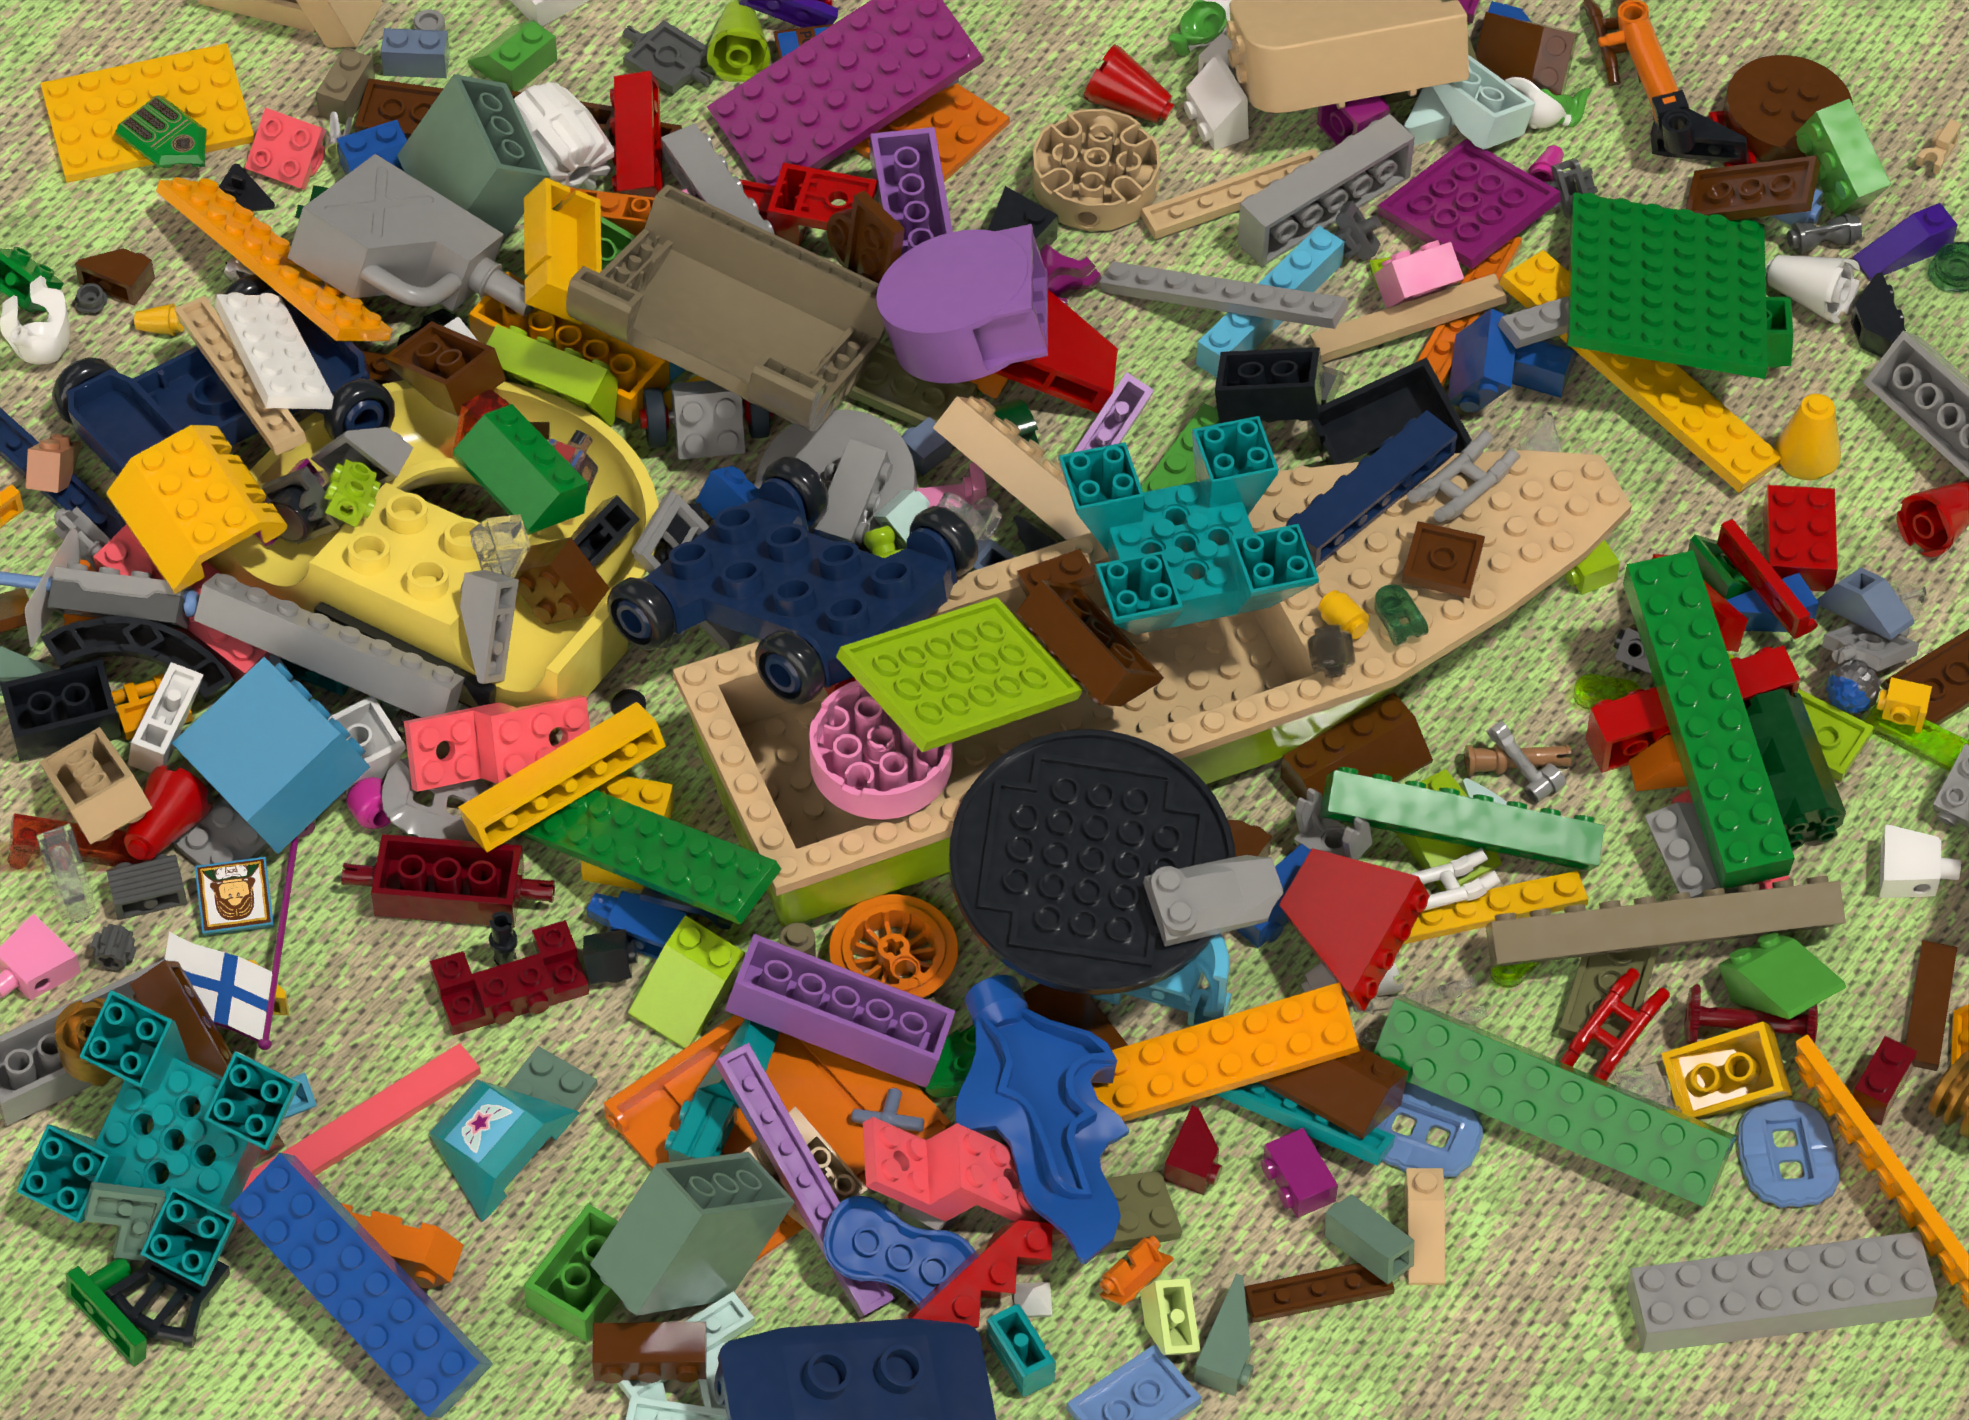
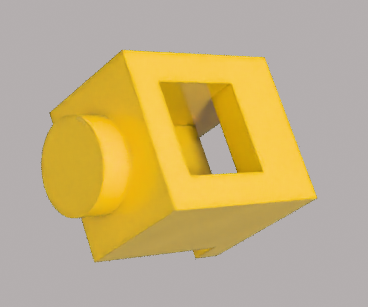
[1877,677,1932,733]

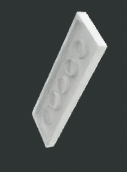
[214,292,334,409]

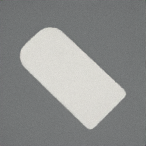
[25,529,80,647]

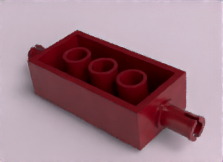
[341,834,555,928]

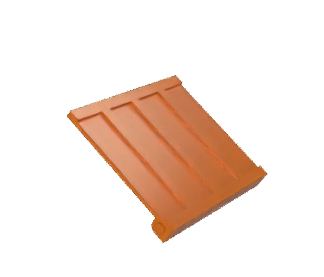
[604,1015,951,1263]

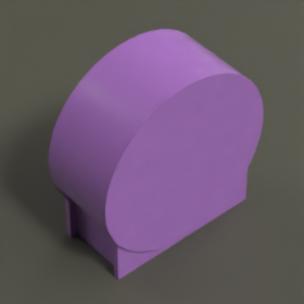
[876,224,1048,383]

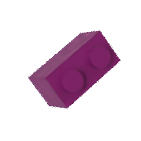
[1261,1128,1338,1218]

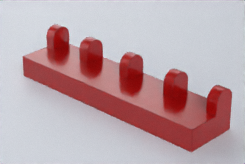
[1717,518,1818,640]

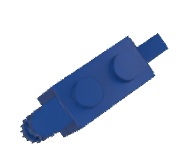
[587,890,709,959]

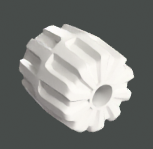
[514,82,615,205]

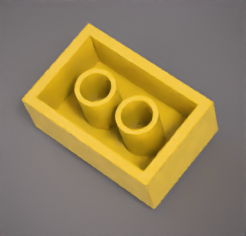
[581,775,674,891]

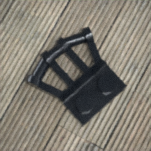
[105,1259,230,1348]

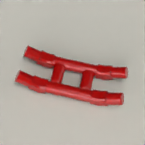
[1559,968,1670,1081]

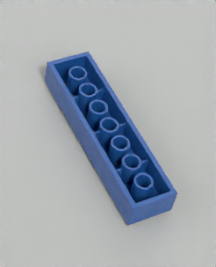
[229,1153,493,1418]

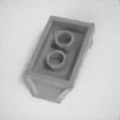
[1143,855,1283,946]

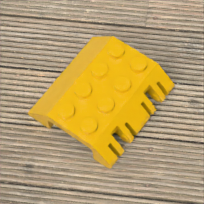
[106,425,287,594]

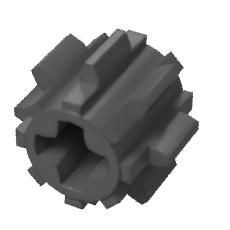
[90,924,137,971]

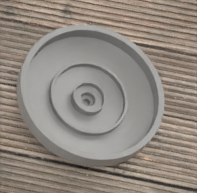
[755,410,917,552]

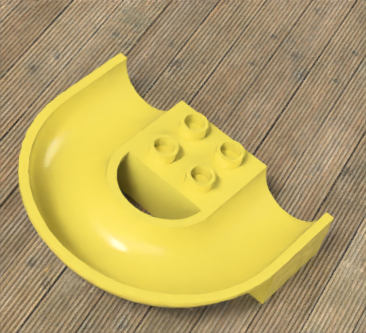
[207,380,659,733]

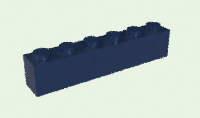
[1286,410,1457,569]

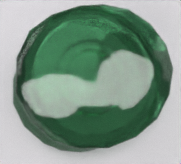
[1928,242,1969,292]

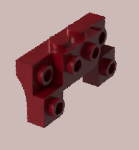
[429,920,589,1036]

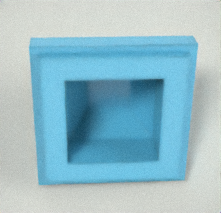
[284,1072,317,1119]

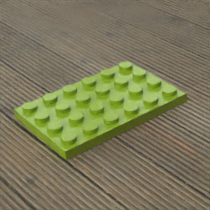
[836,597,1083,752]

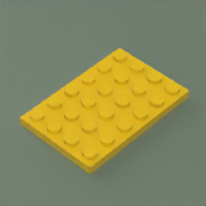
[40,43,255,183]

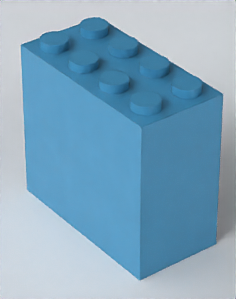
[172,657,370,854]

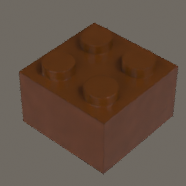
[505,537,610,624]

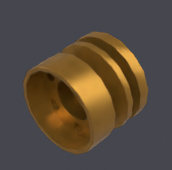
[1927,1050,1969,1140]

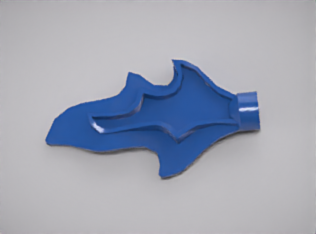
[955,975,1129,1264]

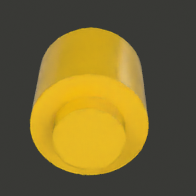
[1318,590,1369,640]

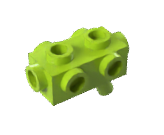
[324,459,381,527]

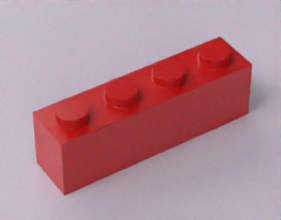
[610,71,663,198]

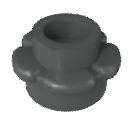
[75,283,108,313]

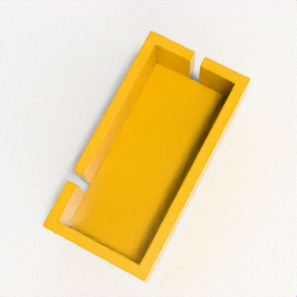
[524,177,602,325]

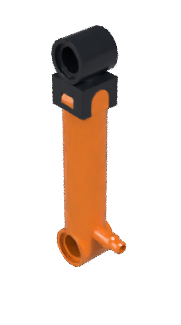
[1598,0,1695,154]

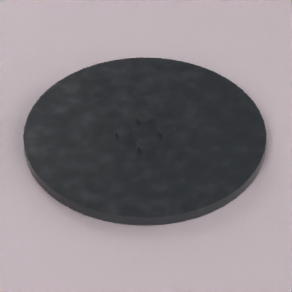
[948,729,1236,995]

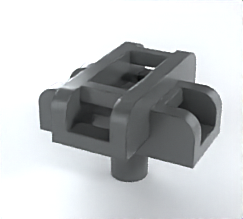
[1545,158,1598,219]
[1335,200,1381,260]

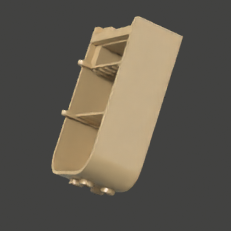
[1226,0,1469,113]

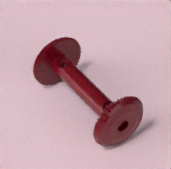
[1684,984,1818,1045]

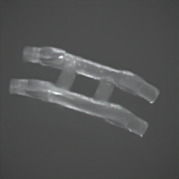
[1353,974,1488,1042]

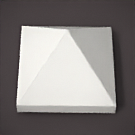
[1014,1282,1052,1318]

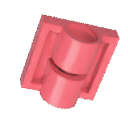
[244,107,327,190]

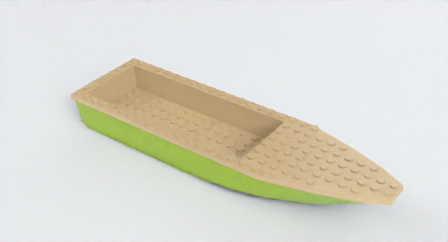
[673,450,1632,927]

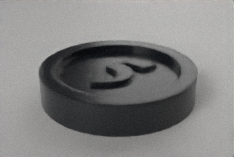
[612,689,646,714]

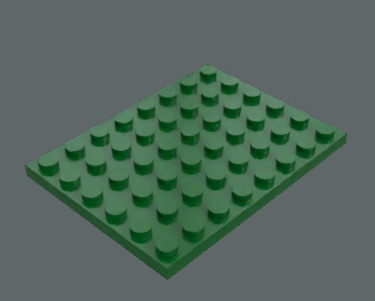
[1567,192,1768,379]

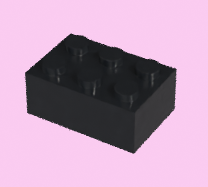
[1215,347,1324,423]
[0,659,122,761]

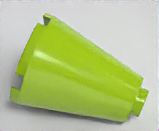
[707,0,770,82]

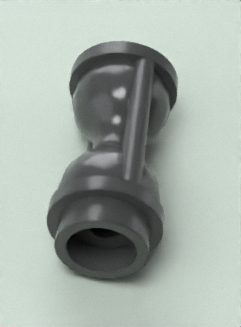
[1787,213,1862,255]

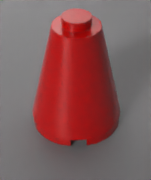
[1084,44,1175,124]
[1896,480,1969,557]
[124,765,212,860]

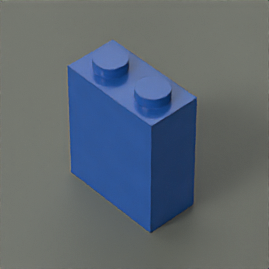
[1448,308,1516,413]

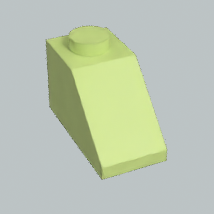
[1140,1278,1200,1356]

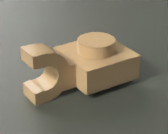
[1915,119,1962,174]

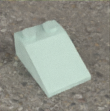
[1432,55,1535,150]

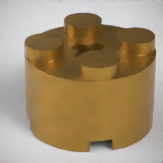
[55,998,116,1086]

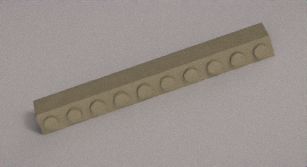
[1485,876,1846,968]

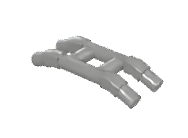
[1407,429,1520,522]

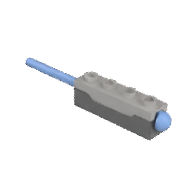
[0,563,200,629]

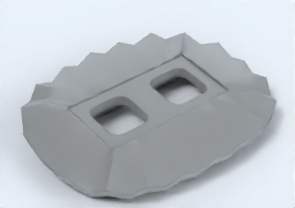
[382,758,489,842]

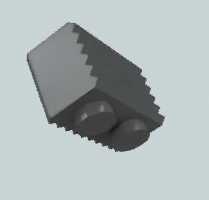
[106,854,187,920]

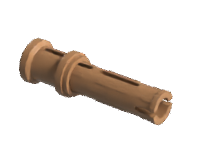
[1464,744,1571,776]

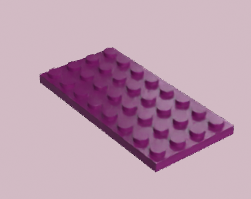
[707,0,985,186]

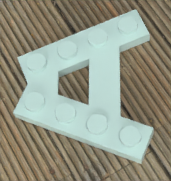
[617,1291,755,1420]

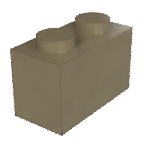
[316,48,375,125]

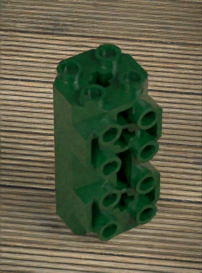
[1746,688,1846,850]

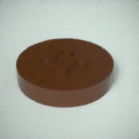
[1723,55,1853,162]

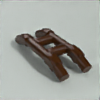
[1582,0,1641,86]

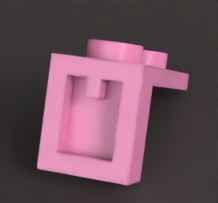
[917,463,987,515]

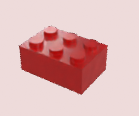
[1763,485,1838,592]

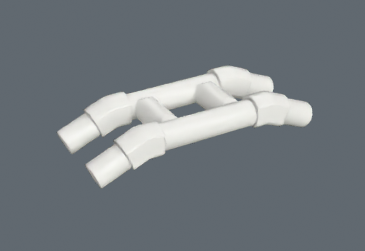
[1410,847,1502,911]

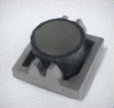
[260,467,345,544]

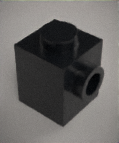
[583,929,638,984]

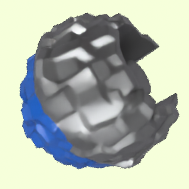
[1826,660,1881,714]

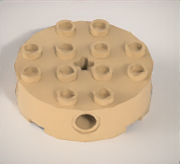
[1032,109,1161,231]

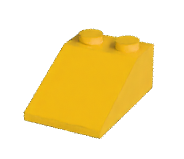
[1661,1022,1792,1119]

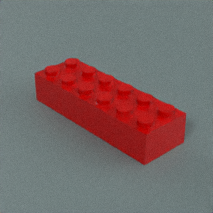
[1586,645,1800,773]

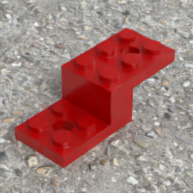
[739,162,877,246]

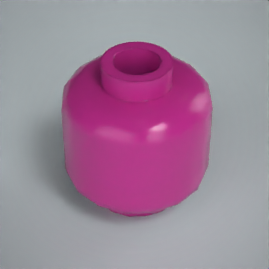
[346,777,391,829]

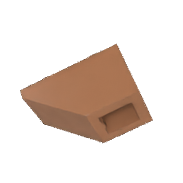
[26,434,81,493]

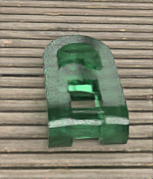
[1374,584,1429,646]

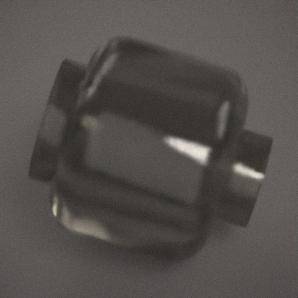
[1307,625,1356,678]

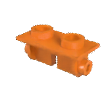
[1099,1236,1174,1306]

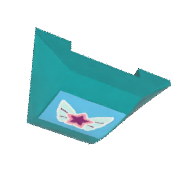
[429,1079,579,1222]

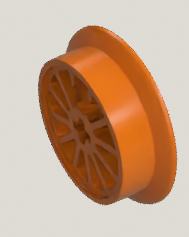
[829,894,958,999]

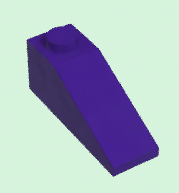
[1853,203,1958,281]

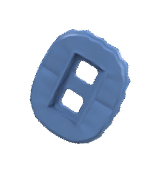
[1377,1083,1484,1178]
[1737,1099,1839,1208]

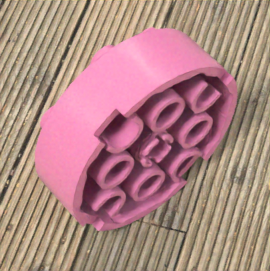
[809,680,953,820]

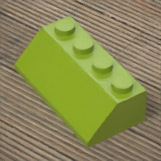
[487,324,619,427]

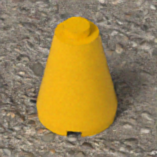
[1774,394,1841,481]

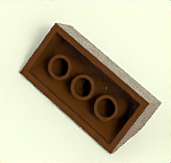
[1016,580,1164,707]
[1280,693,1433,800]
[1258,1044,1408,1140]

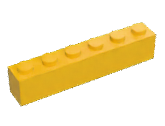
[458,702,666,852]

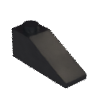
[1650,109,1748,164]
[571,495,640,567]

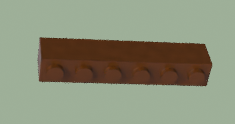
[130,960,285,1166]

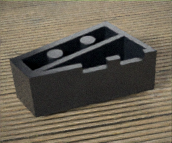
[988,186,1058,252]

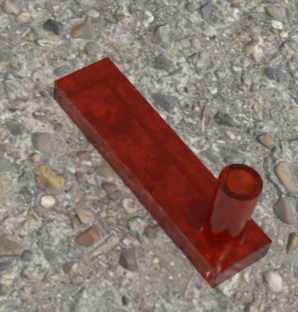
[8,813,149,869]

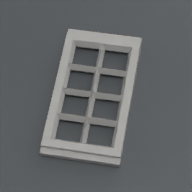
[631,491,742,651]

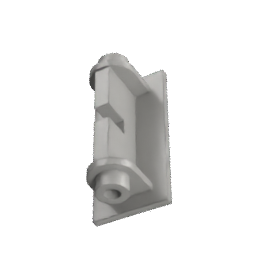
[53,506,111,570]

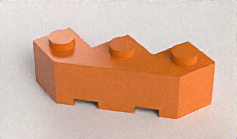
[341,1203,464,1289]

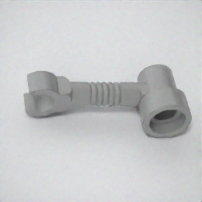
[1487,720,1566,803]

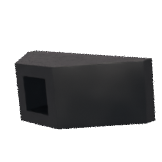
[1850,273,1906,358]

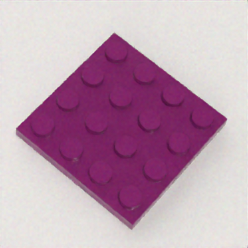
[1377,139,1561,269]

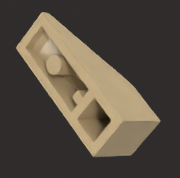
[1403,1168,1445,1285]

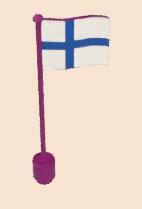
[165,819,316,1050]

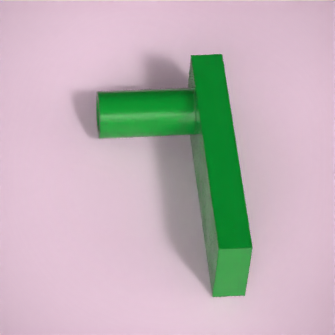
[66,1258,147,1367]

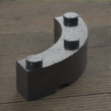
[41,616,235,703]

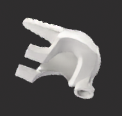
[0,276,70,365]

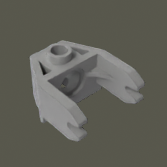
[1293,788,1373,860]

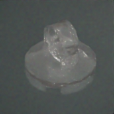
[937,493,1002,542]

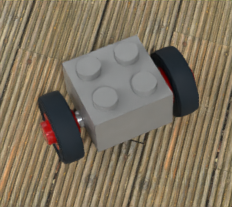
[639,380,774,460]

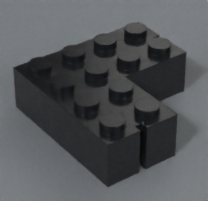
[1307,357,1472,465]

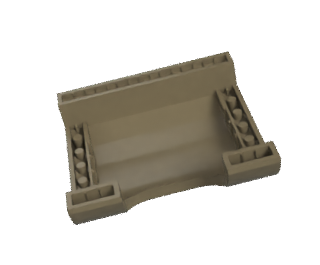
[566,184,886,431]

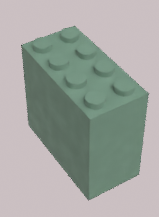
[397,74,551,246]
[590,1152,795,1316]

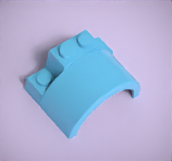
[1089,933,1231,1026]

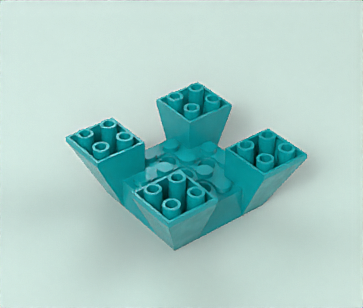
[1058,416,1319,635]
[16,990,300,1286]

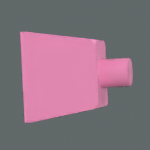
[0,914,81,1000]

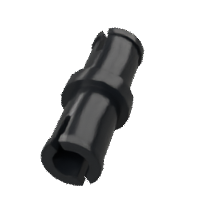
[489,911,518,966]

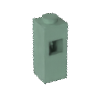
[1325,1194,1415,1284]

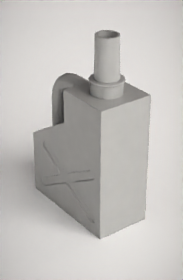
[288,154,534,317]

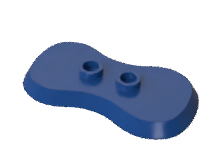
[823,1196,975,1305]

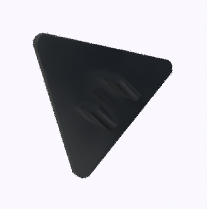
[219,164,275,212]

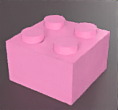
[1374,240,1464,309]

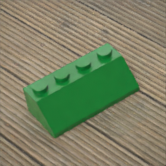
[453,404,588,535]

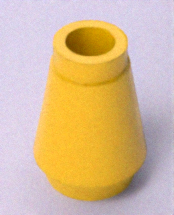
[134,303,184,336]

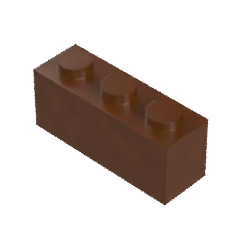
[592,1322,707,1384]

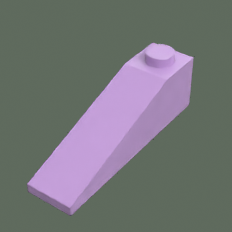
[1074,372,1154,452]

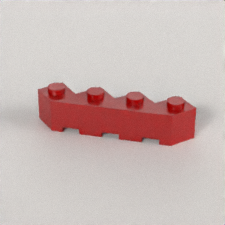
[902,1220,1053,1328]

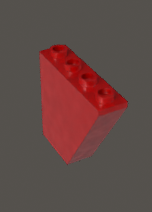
[995,289,1118,414]
[1279,848,1430,1011]

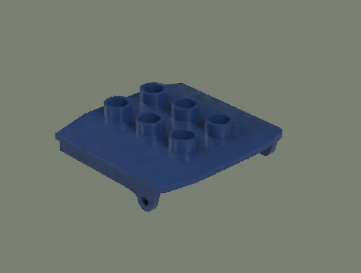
[714,1318,996,1420]

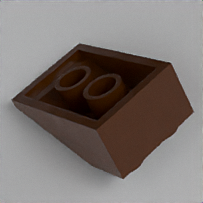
[1476,12,1578,95]
[383,321,506,417]

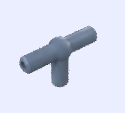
[851,1088,924,1132]

